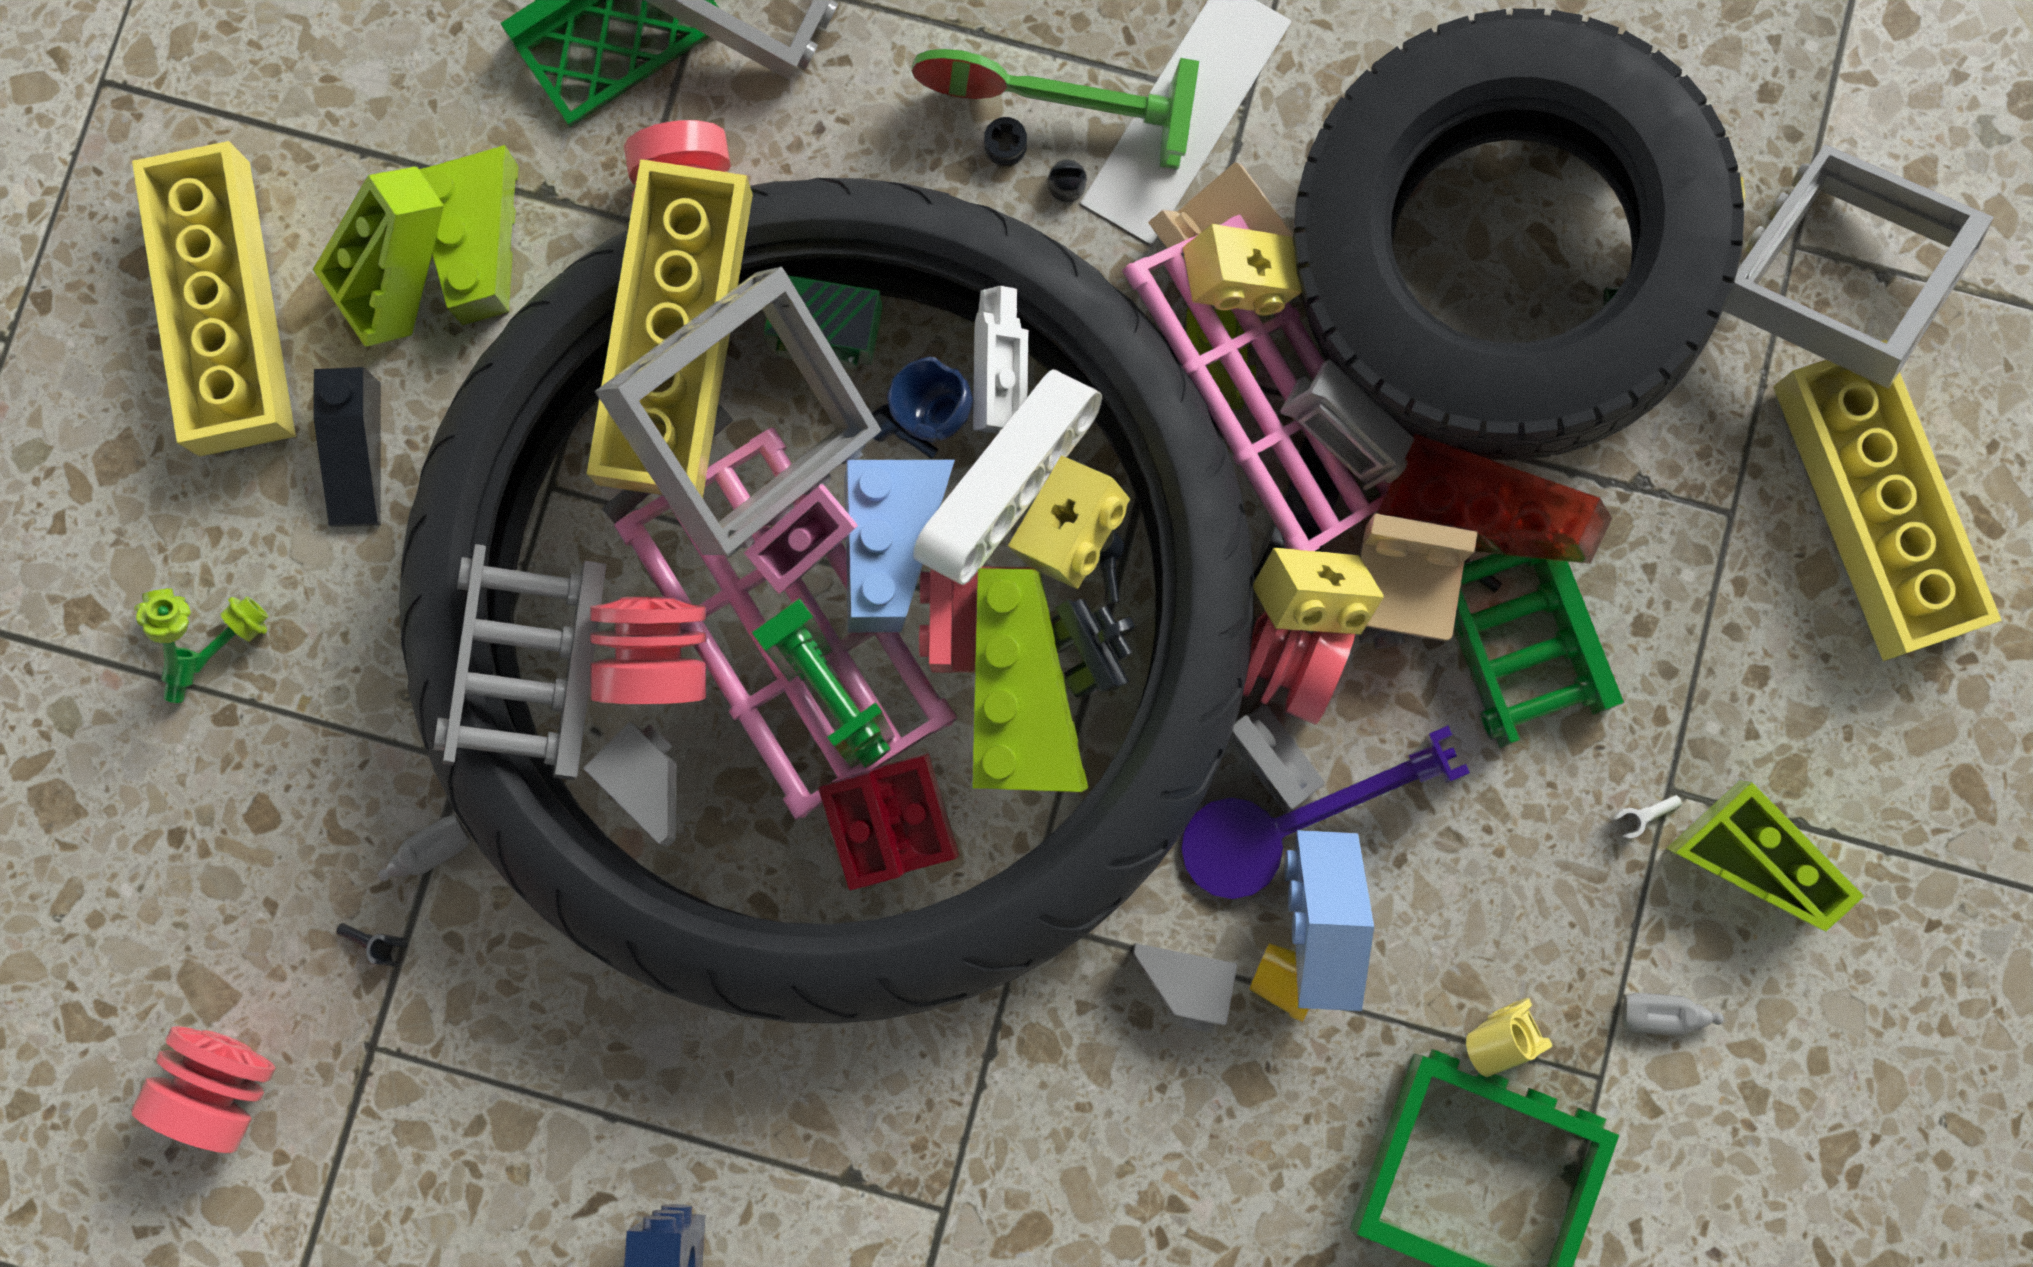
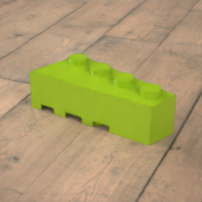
[972,568,1088,792]

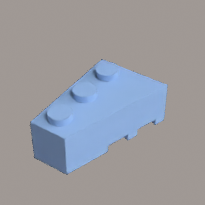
[844,460,955,633]
[1284,830,1374,1011]

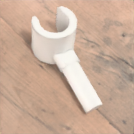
[1613,795,1682,838]

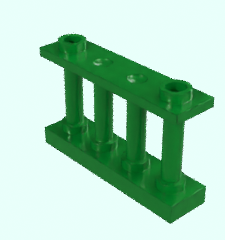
[1454,515,1624,748]
[752,598,895,768]

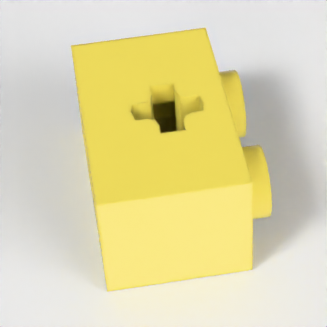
[1182,224,1302,316]
[1008,455,1130,589]
[1253,548,1384,635]

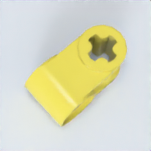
[1466,998,1552,1077]

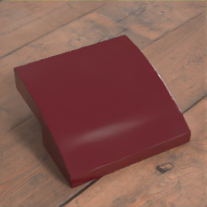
[818,753,960,891]

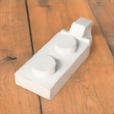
[973,286,1028,434]

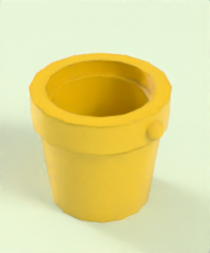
[1249,943,1309,1022]

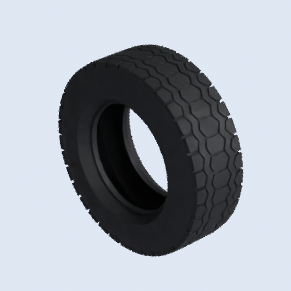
[1293,8,1744,461]

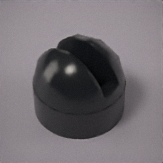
[1048,159,1087,202]

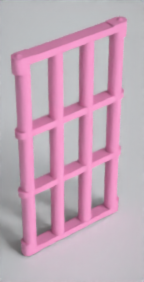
[1122,214,1406,551]
[614,428,957,820]

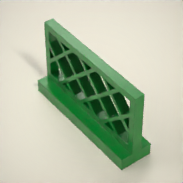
[500,0,719,127]

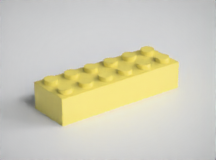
[132,141,296,457]
[587,159,753,498]
[1773,339,2002,661]

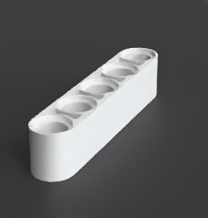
[913,369,1102,585]

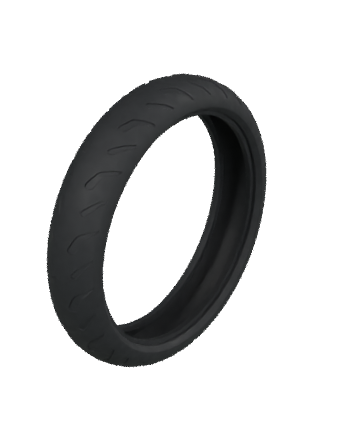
[399,178,1254,1024]

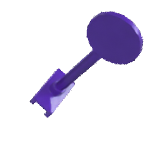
[1181,725,1470,899]

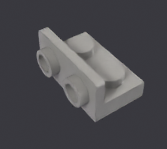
[1229,705,1324,814]

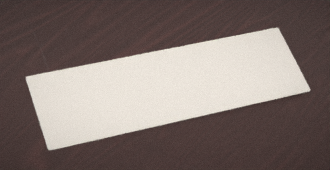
[1081,0,1291,244]

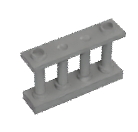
[433,544,606,780]

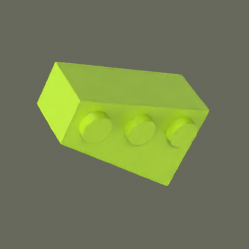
[419,145,519,326]
[312,166,444,347]
[1665,780,1865,932]

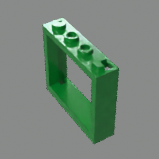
[1350,1049,1620,1267]

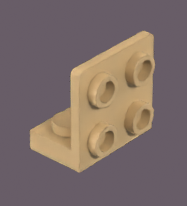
[1148,163,1294,260]
[1360,514,1477,641]

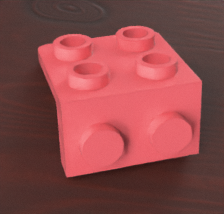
[919,566,1035,673]

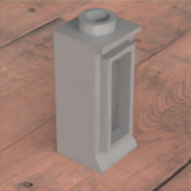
[1280,359,1414,491]

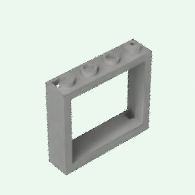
[644,0,839,80]
[1723,144,1994,389]
[595,267,882,558]

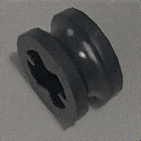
[984,117,1027,166]

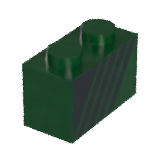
[764,275,883,369]

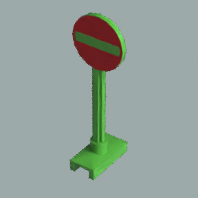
[911,49,1200,170]

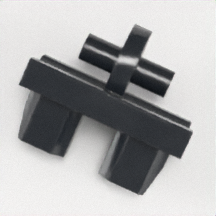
[1051,599,1136,697]

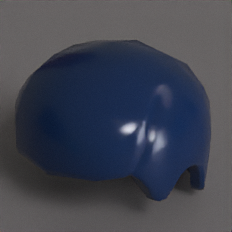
[886,357,973,442]

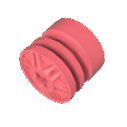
[624,120,731,202]
[590,597,706,704]
[1243,611,1356,725]
[131,1026,276,1153]

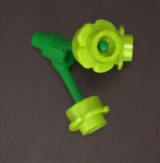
[134,588,269,703]

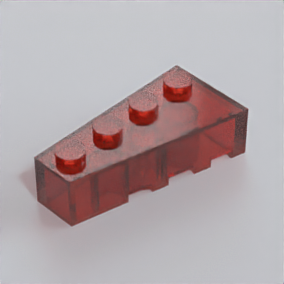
[1376,434,1612,564]

